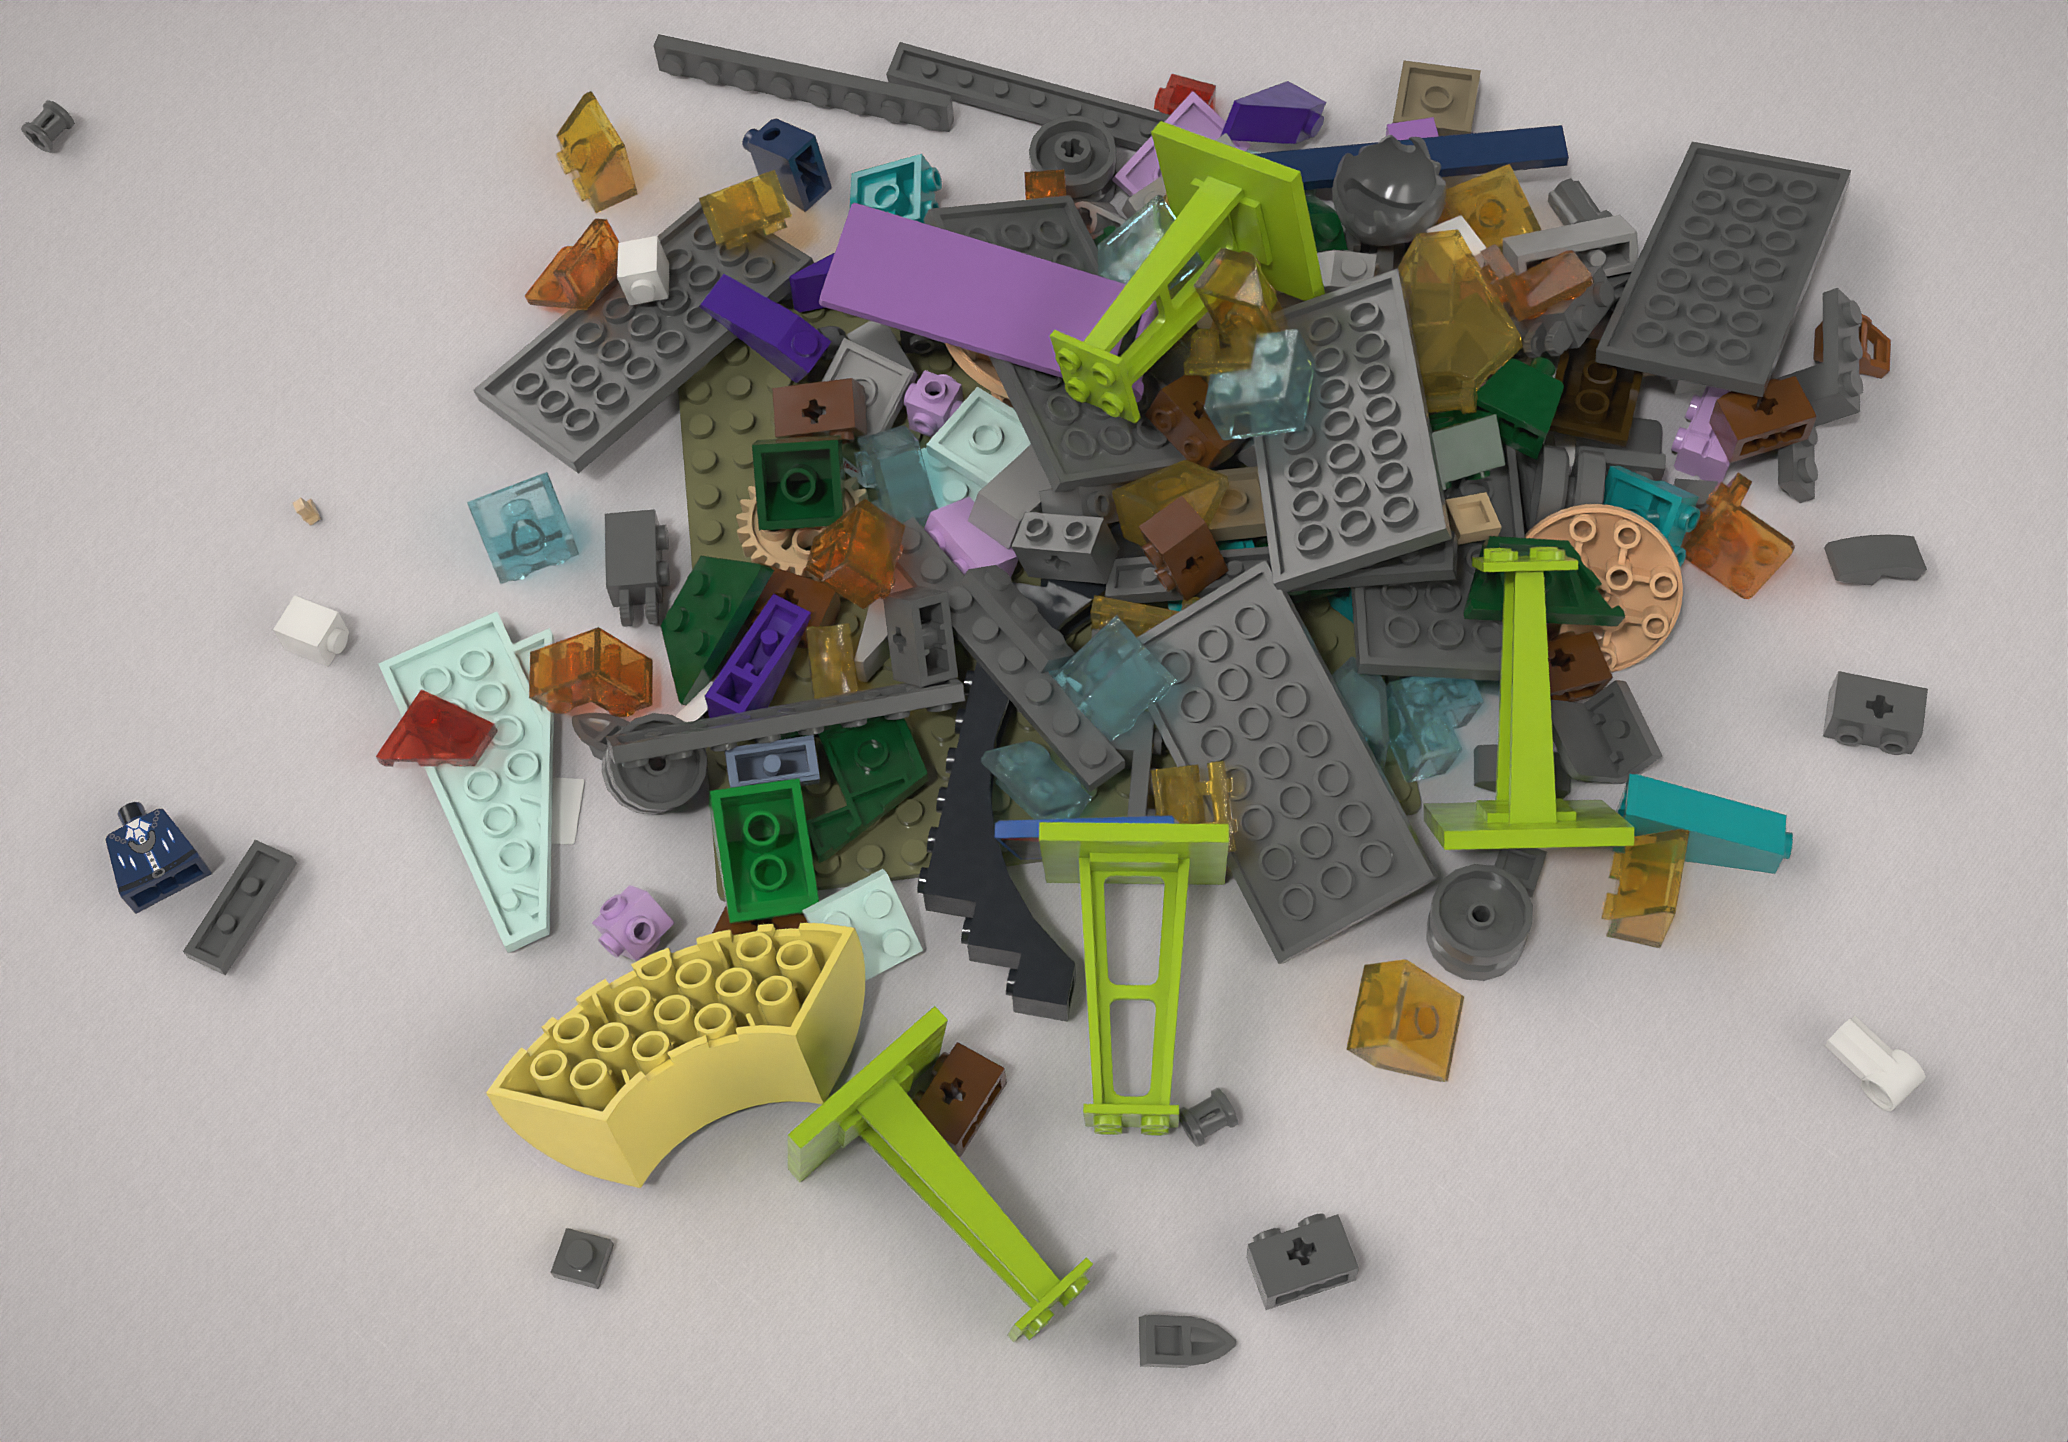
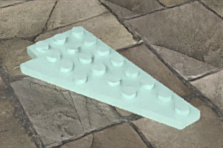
[378,611,555,953]

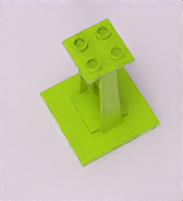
[1049,121,1325,423]
[1423,547,1634,850]
[1039,822,1229,1136]
[787,1006,1093,1342]

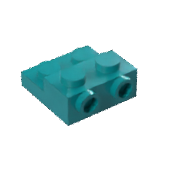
[850,153,942,224]
[1603,466,1700,567]

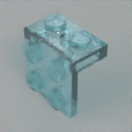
[981,740,1092,820]

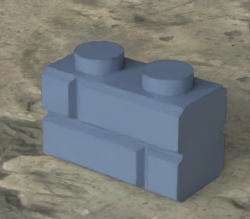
[725,735,820,788]

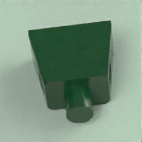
[1469,357,1564,460]

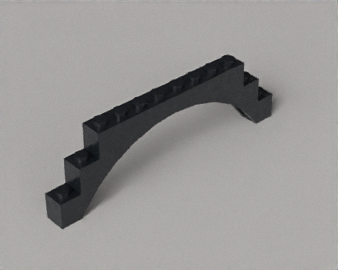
[917,522,1146,1022]

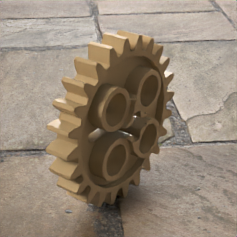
[736,469,875,582]

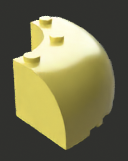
[486,923,865,1188]

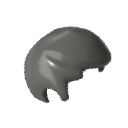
[1332,135,1447,246]

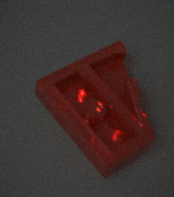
[376,689,498,767]

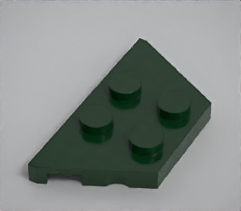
[1463,536,1625,626]
[660,555,775,706]

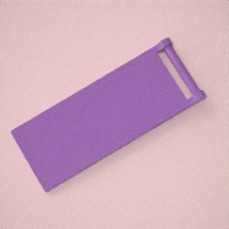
[819,203,1159,403]

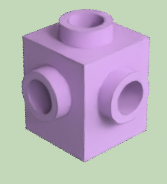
[904,370,964,438]
[592,885,674,961]

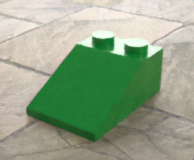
[709,778,819,924]

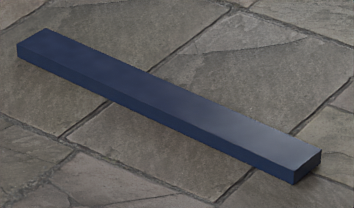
[1254,125,1569,190]

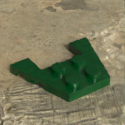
[779,715,929,863]

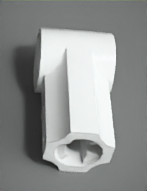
[1825,1016,1926,1112]

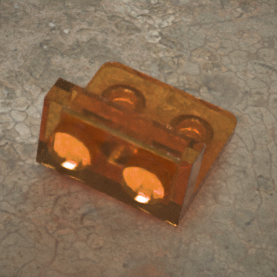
[525,218,620,310]
[1480,244,1594,322]
[1681,472,1795,599]

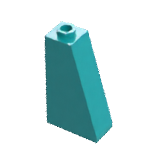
[1613,773,1793,874]

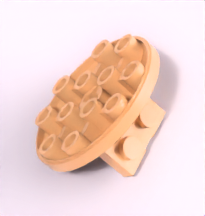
[1525,504,1683,672]

